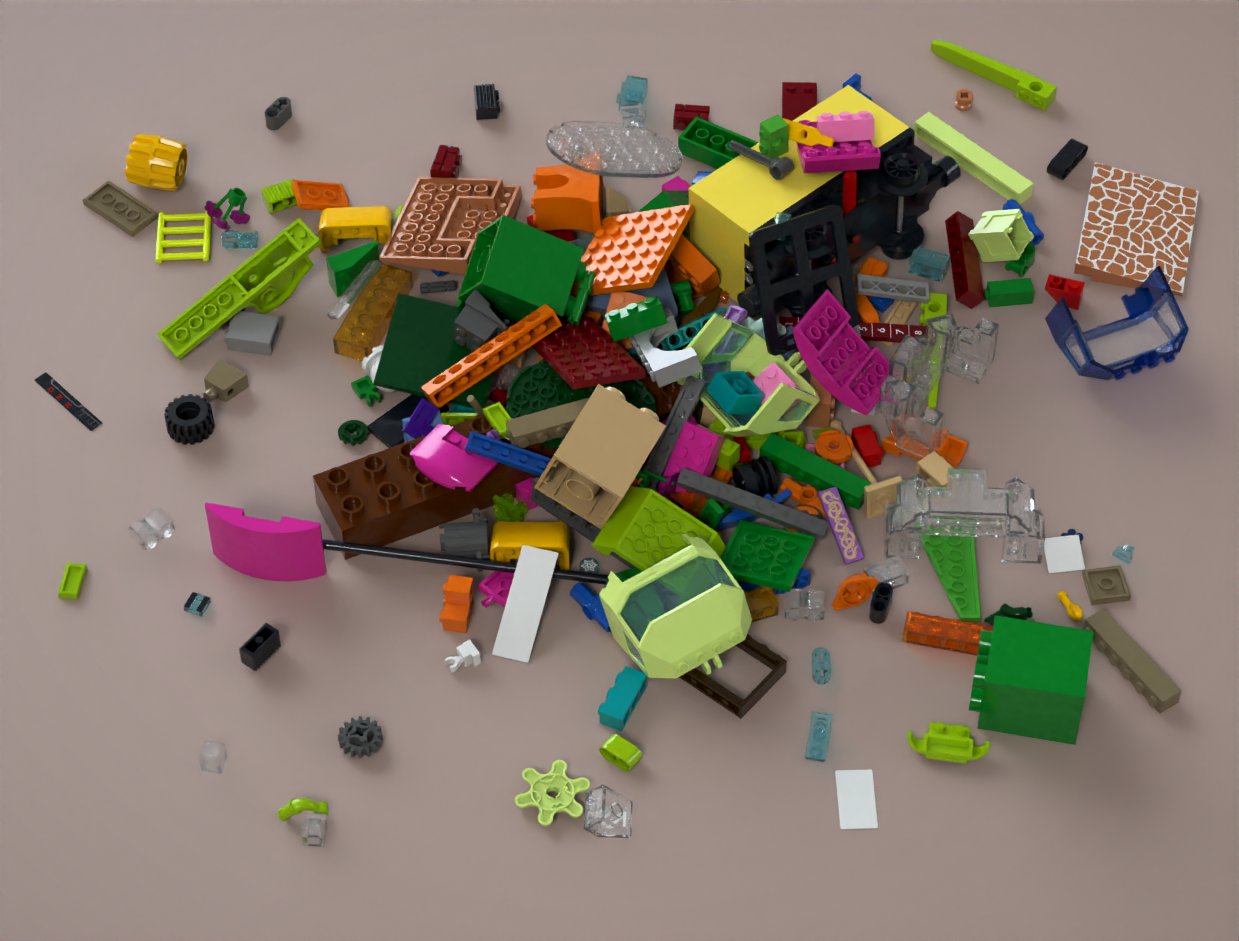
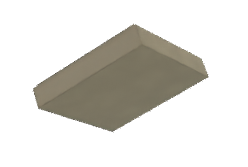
[1082,565,1131,606]

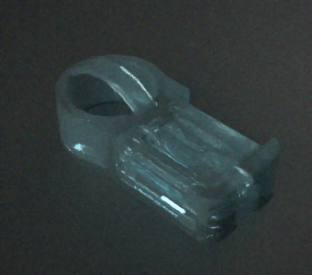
[221,230,259,249]

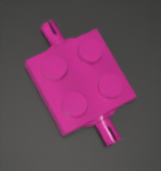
[478,571,514,608]

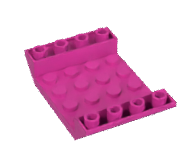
[796,120,881,173]

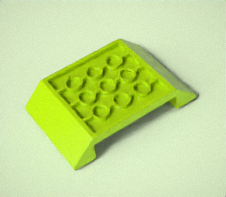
[591,486,726,605]

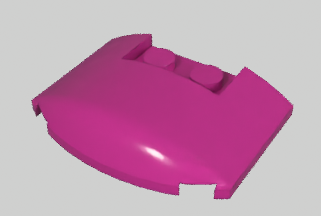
[410,424,499,492]

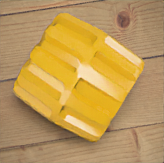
[125,134,188,191]

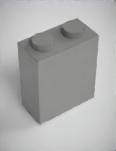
[224,311,280,356]

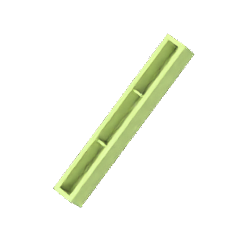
[914,112,1034,205]

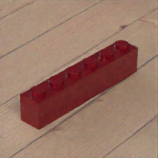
[945,211,984,309]

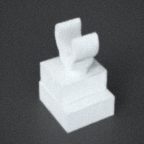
[445,640,481,673]

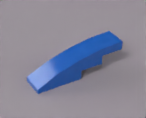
[717,488,792,530]

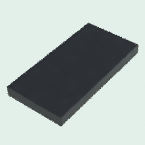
[367,394,449,448]

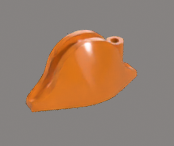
[832,573,879,611]

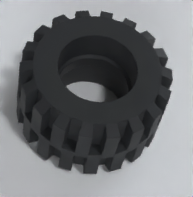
[164,394,214,445]

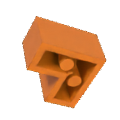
[439,575,474,633]

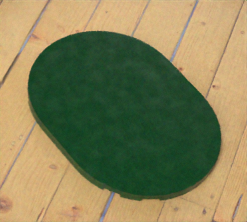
[507,359,657,450]

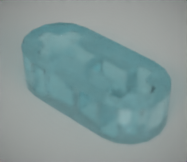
[811,647,831,685]

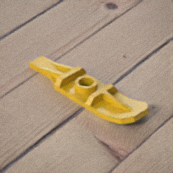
[783,118,834,147]

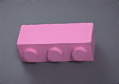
[817,111,874,142]

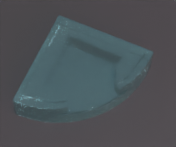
[1112,545,1134,564]

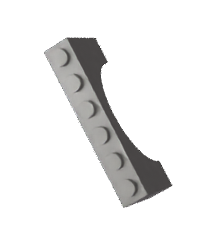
[628,308,702,388]

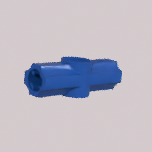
[1002,199,1044,245]
[570,582,611,632]

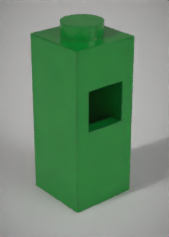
[984,278,1034,308]

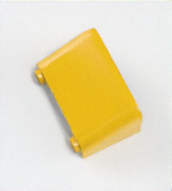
[318,206,393,252]
[490,521,570,571]

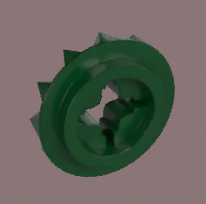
[338,420,369,446]

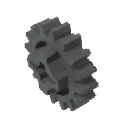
[338,716,383,759]

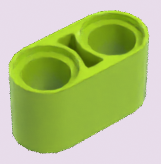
[599,734,643,772]

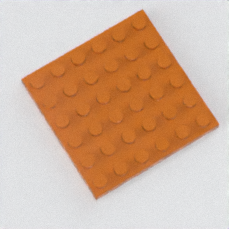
[570,204,695,297]

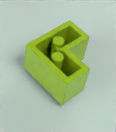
[708,418,740,471]

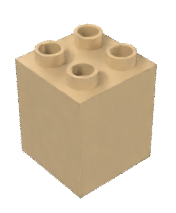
[534,384,666,529]

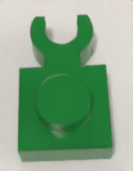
[351,375,380,407]

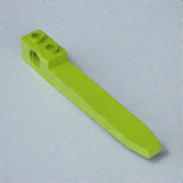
[930,39,1057,111]
[919,293,947,415]

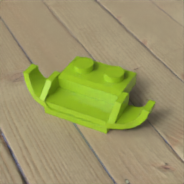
[907,722,990,764]

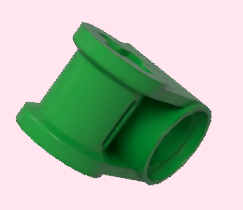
[1005,243,1036,278]

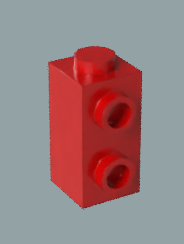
[851,425,884,468]

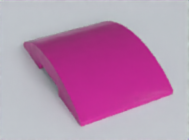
[793,289,899,415]
[205,502,327,581]

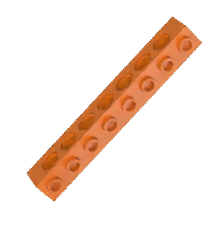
[421,304,562,408]

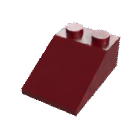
[781,82,817,121]

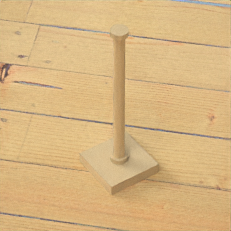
[830,420,903,519]

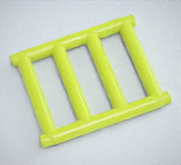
[155,211,211,263]

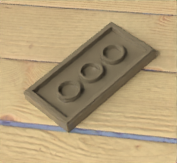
[83,180,158,237]

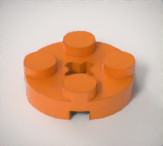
[814,430,853,464]

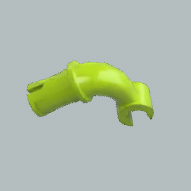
[278,798,329,821]

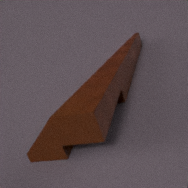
[672,286,723,351]

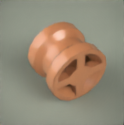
[955,89,973,111]

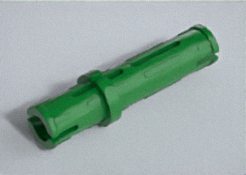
[567,270,596,325]

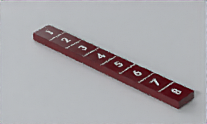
[779,316,928,344]

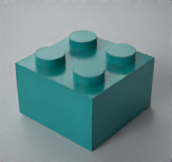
[707,371,765,415]

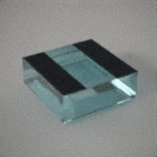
[184,592,211,616]

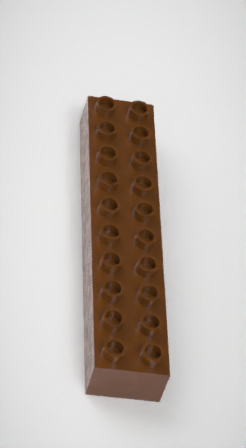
[313,359,697,560]

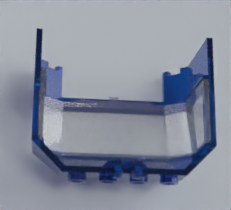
[1045,266,1189,380]

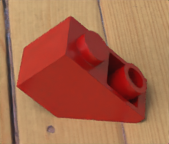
[1045,274,1085,310]

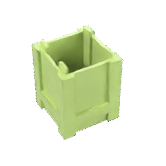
[968,209,1034,262]

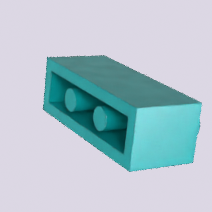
[598,666,648,732]

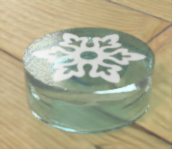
[579,558,599,574]

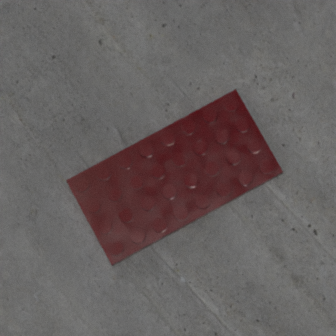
[532,316,646,389]

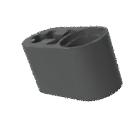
[264,97,292,130]

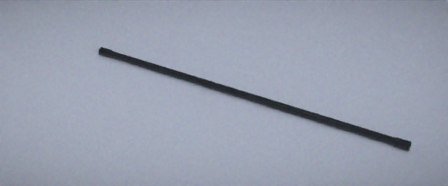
[323,539,704,593]

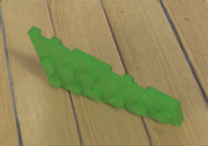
[914,523,981,622]

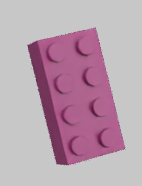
[657,421,726,508]

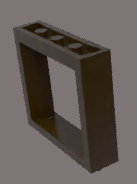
[679,634,787,719]

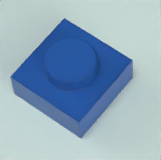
[869,296,894,313]

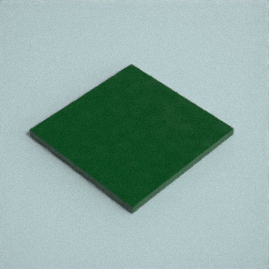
[373,293,507,409]

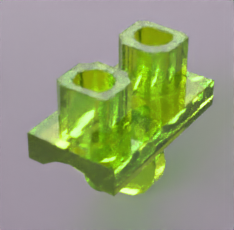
[493,492,528,522]

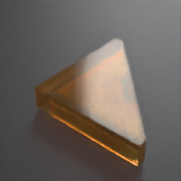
[670,491,710,519]

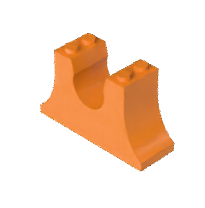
[531,154,604,234]

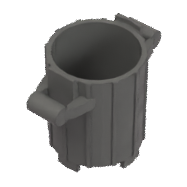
[439,508,490,572]

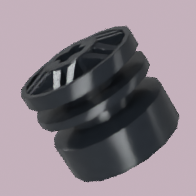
[732,456,778,497]

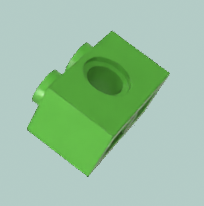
[759,115,789,159]

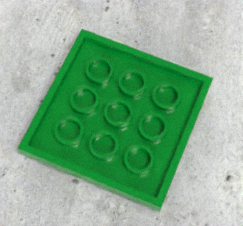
[720,520,815,592]

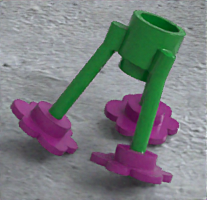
[204,188,250,231]
[635,469,678,497]

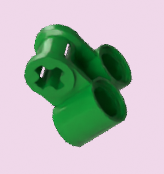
[670,279,696,317]

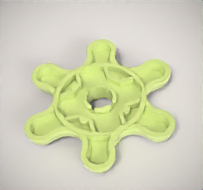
[515,760,590,827]

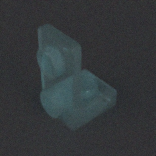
[805,711,832,762]

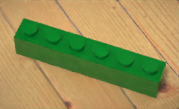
[759,433,871,510]

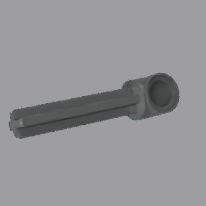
[729,140,794,180]

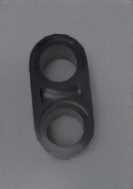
[869,583,893,624]

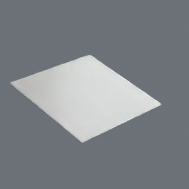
[1042,535,1085,573]

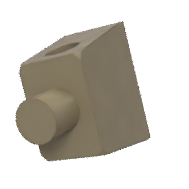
[203,359,249,402]

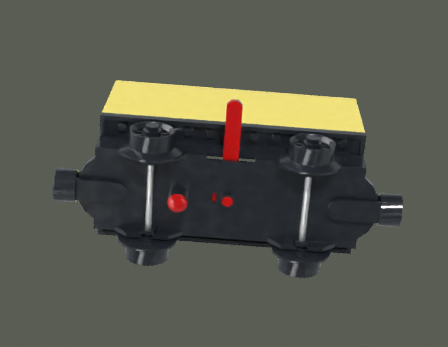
[688,85,961,318]

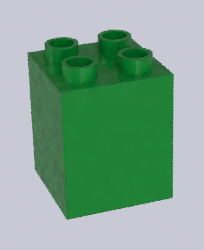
[457,215,586,323]
[969,615,1094,745]

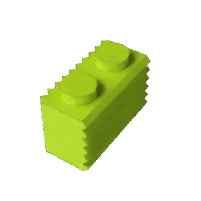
[261,178,297,213]

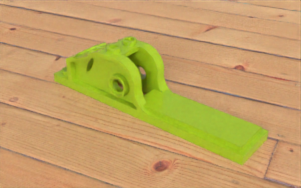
[157,218,322,360]

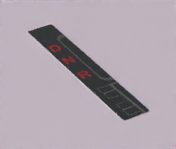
[35,372,102,431]

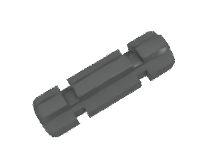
[420,280,456,294]

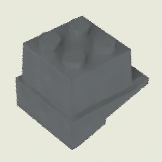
[454,290,510,352]

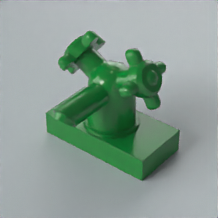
[698,497,736,530]

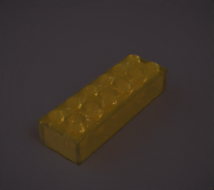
[333,262,413,361]

